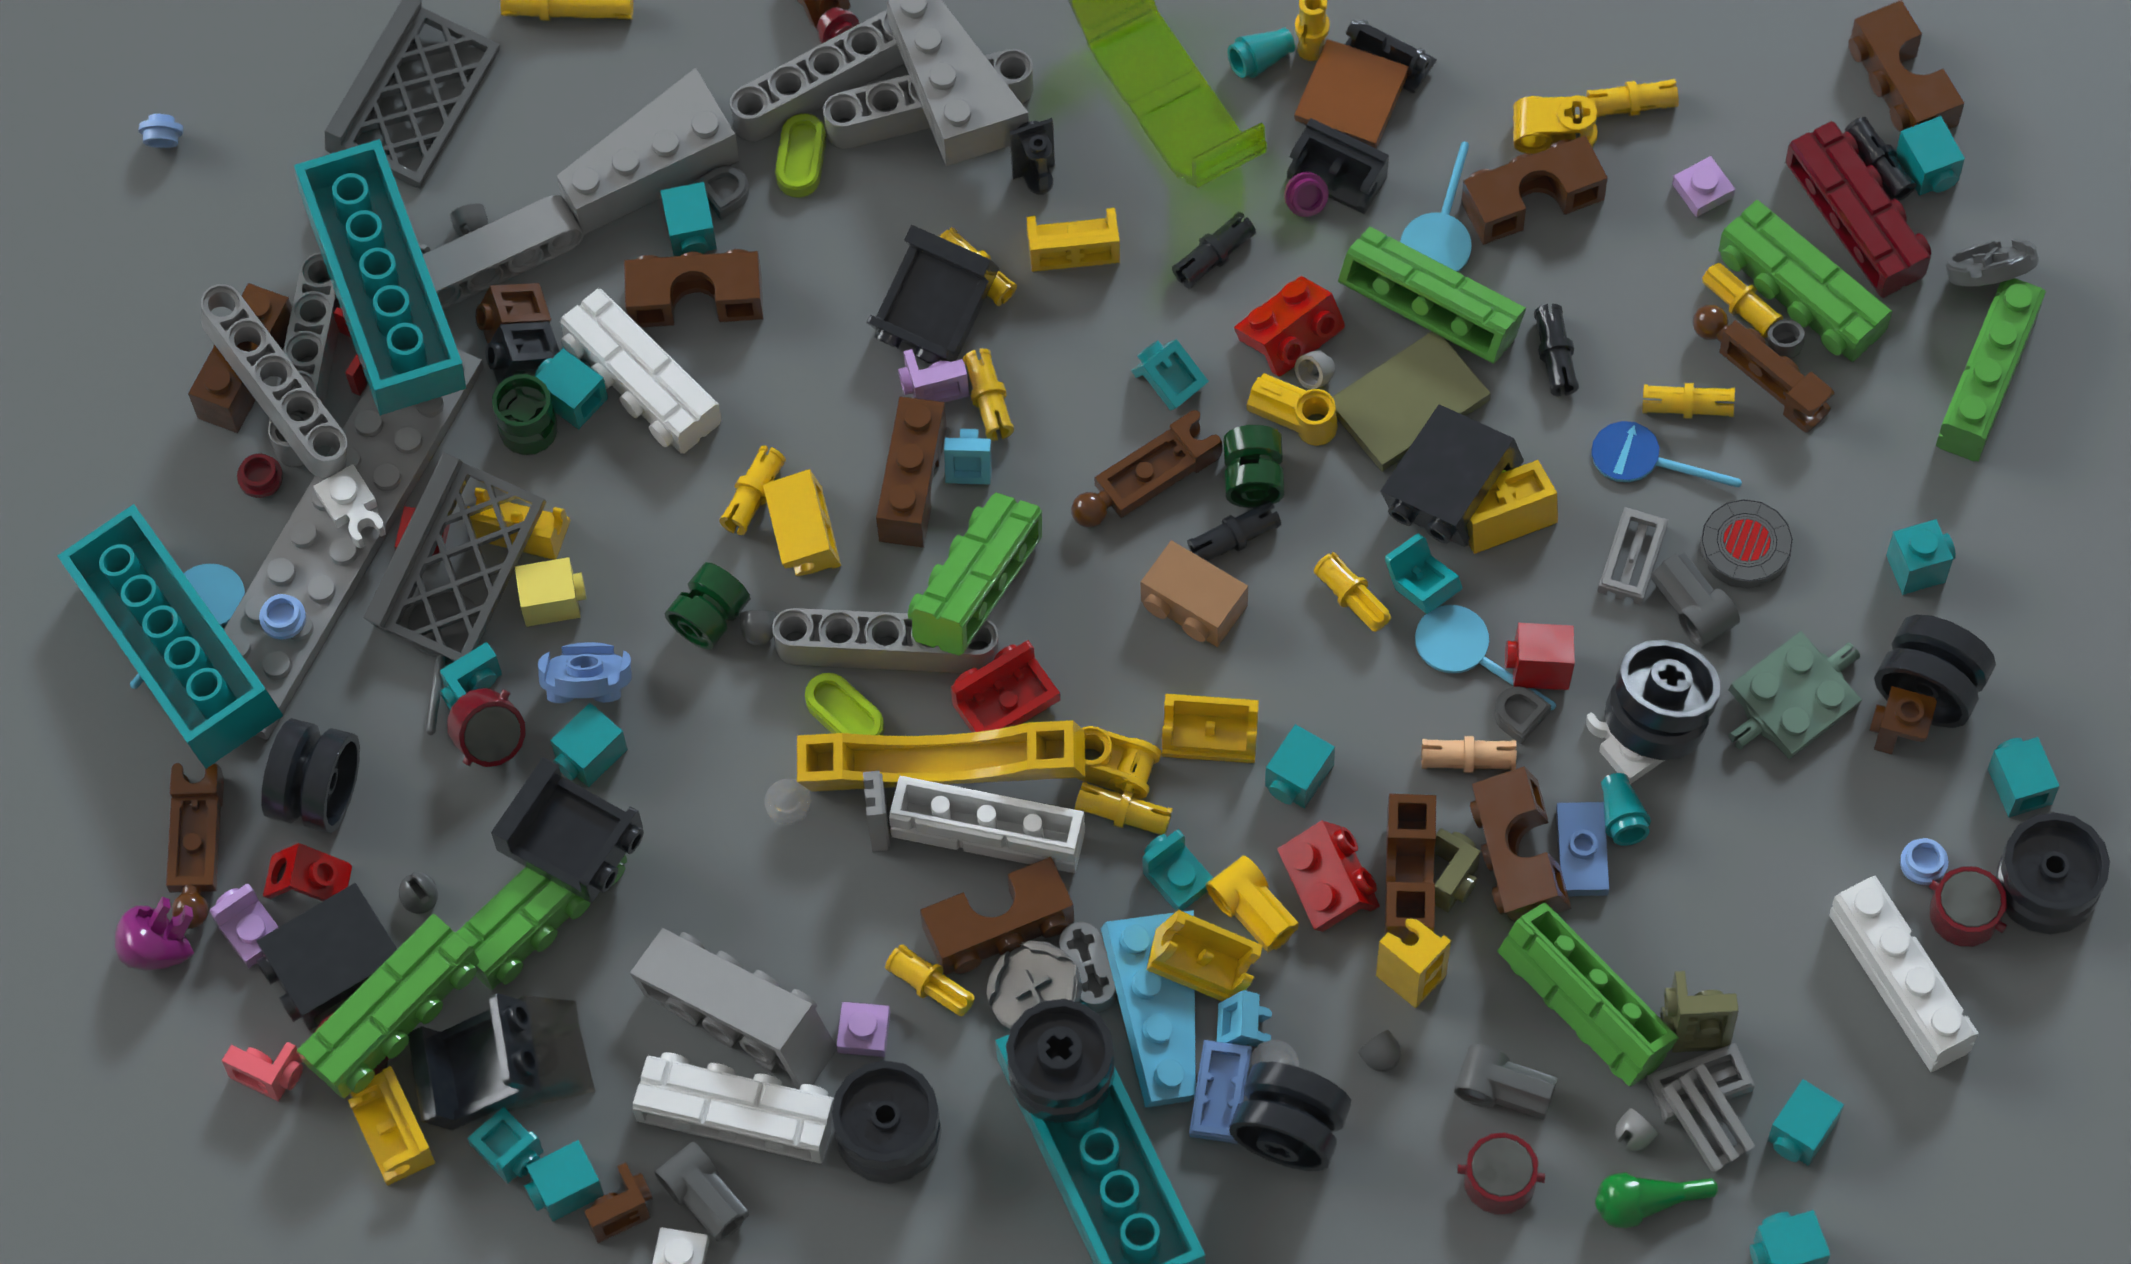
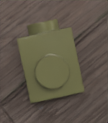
[1435,828,1481,913]

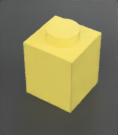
[515,557,586,627]

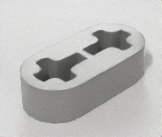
[1059,922,1117,1012]

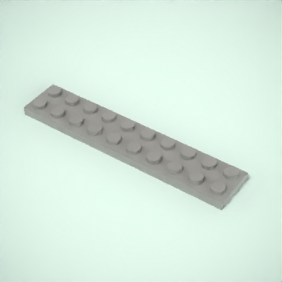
[224,349,484,740]

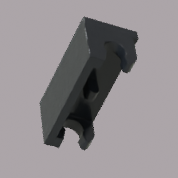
[1287,118,1389,214]

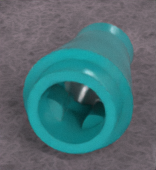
[1227,28,1295,78]
[1601,773,1651,846]

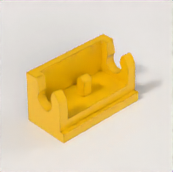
[1026,208,1120,272]
[1466,460,1558,554]
[763,469,841,576]
[467,487,570,560]
[1162,694,1259,763]
[1146,910,1263,1001]
[1376,919,1451,1008]
[348,1066,435,1186]

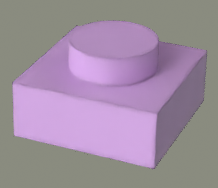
[1672,156,1735,217]
[836,1002,890,1057]

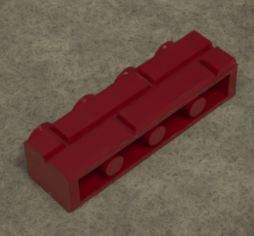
[1785,121,1931,298]

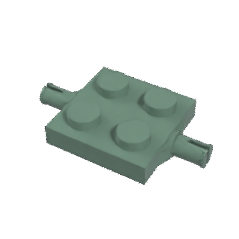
[1728,631,1862,759]

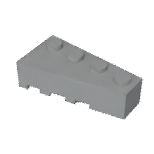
[886,0,1029,166]
[557,68,740,235]
[630,928,837,1090]

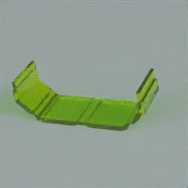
[1069,0,1267,188]

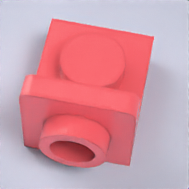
[221,1042,303,1102]

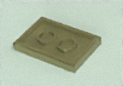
[1332,332,1491,472]

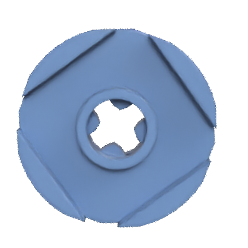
[538,642,632,703]

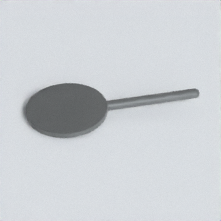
[408,592,479,735]

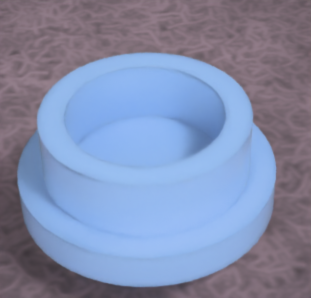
[139,114,183,148]
[259,594,306,640]
[1900,838,1948,885]

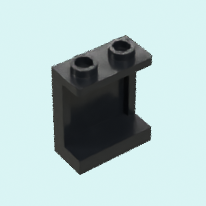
[866,224,1000,364]
[1381,404,1524,547]
[491,757,644,903]
[256,882,397,1031]
[408,993,541,1130]

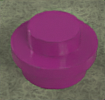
[1284,172,1329,217]

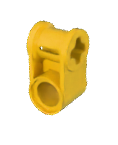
[1513,95,1598,154]
[1077,726,1162,799]

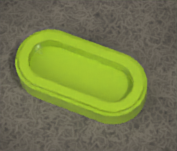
[775,114,826,197]
[805,673,884,735]

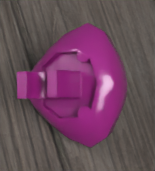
[115,897,194,971]

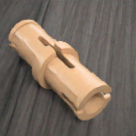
[1421,736,1517,773]

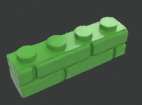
[1718,200,1892,362]
[1338,227,1526,364]
[1936,278,2046,461]
[908,492,1042,656]
[456,855,627,990]
[1497,902,1679,1087]
[297,914,480,1099]

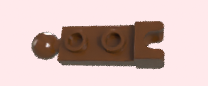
[1692,305,1835,433]
[1071,410,1223,528]
[166,763,224,929]

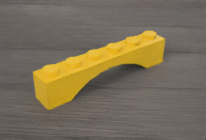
[797,720,1085,792]

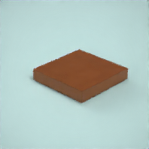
[1294,39,1409,149]

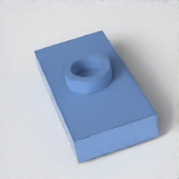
[1556,802,1609,896]
[1189,1040,1252,1144]

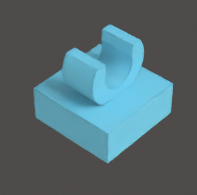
[944,429,992,484]
[1216,990,1272,1047]

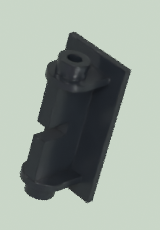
[1344,19,1437,93]
[1010,118,1055,195]

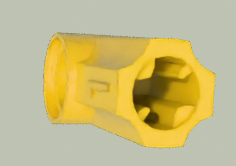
[1246,373,1338,446]
[1206,855,1299,953]

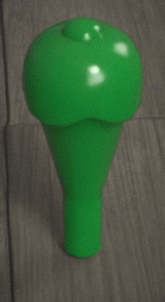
[1595,1172,1718,1228]

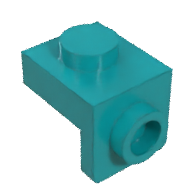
[1385,533,1463,614]
[467,1107,544,1184]

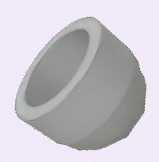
[1295,351,1335,390]
[1615,1108,1659,1151]

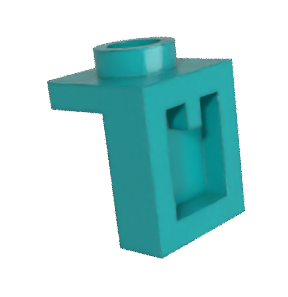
[1131,339,1209,411]
[439,642,502,710]
[1142,829,1213,911]

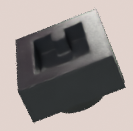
[486,321,560,384]

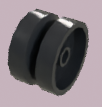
[1874,614,1996,728]
[1604,640,1721,760]
[261,718,360,834]
[1996,812,2110,934]
[1006,999,1115,1123]
[831,1060,941,1184]
[1229,1061,1351,1171]

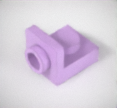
[898,349,969,403]
[210,884,279,968]

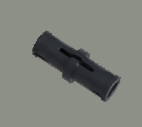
[1843,117,1916,201]
[1172,212,1256,289]
[1534,304,1579,396]
[1187,500,1281,562]

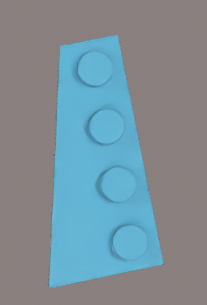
[1100,910,1196,1108]

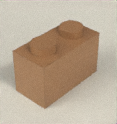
[1140,540,1248,647]

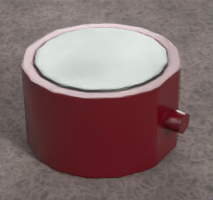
[447,688,526,767]
[1929,866,2007,947]
[1457,1132,1545,1215]

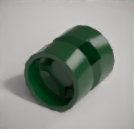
[492,374,557,455]
[1223,425,1284,508]
[664,562,751,650]

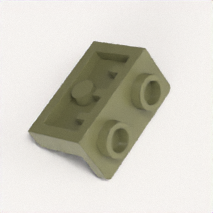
[1660,971,1739,1053]

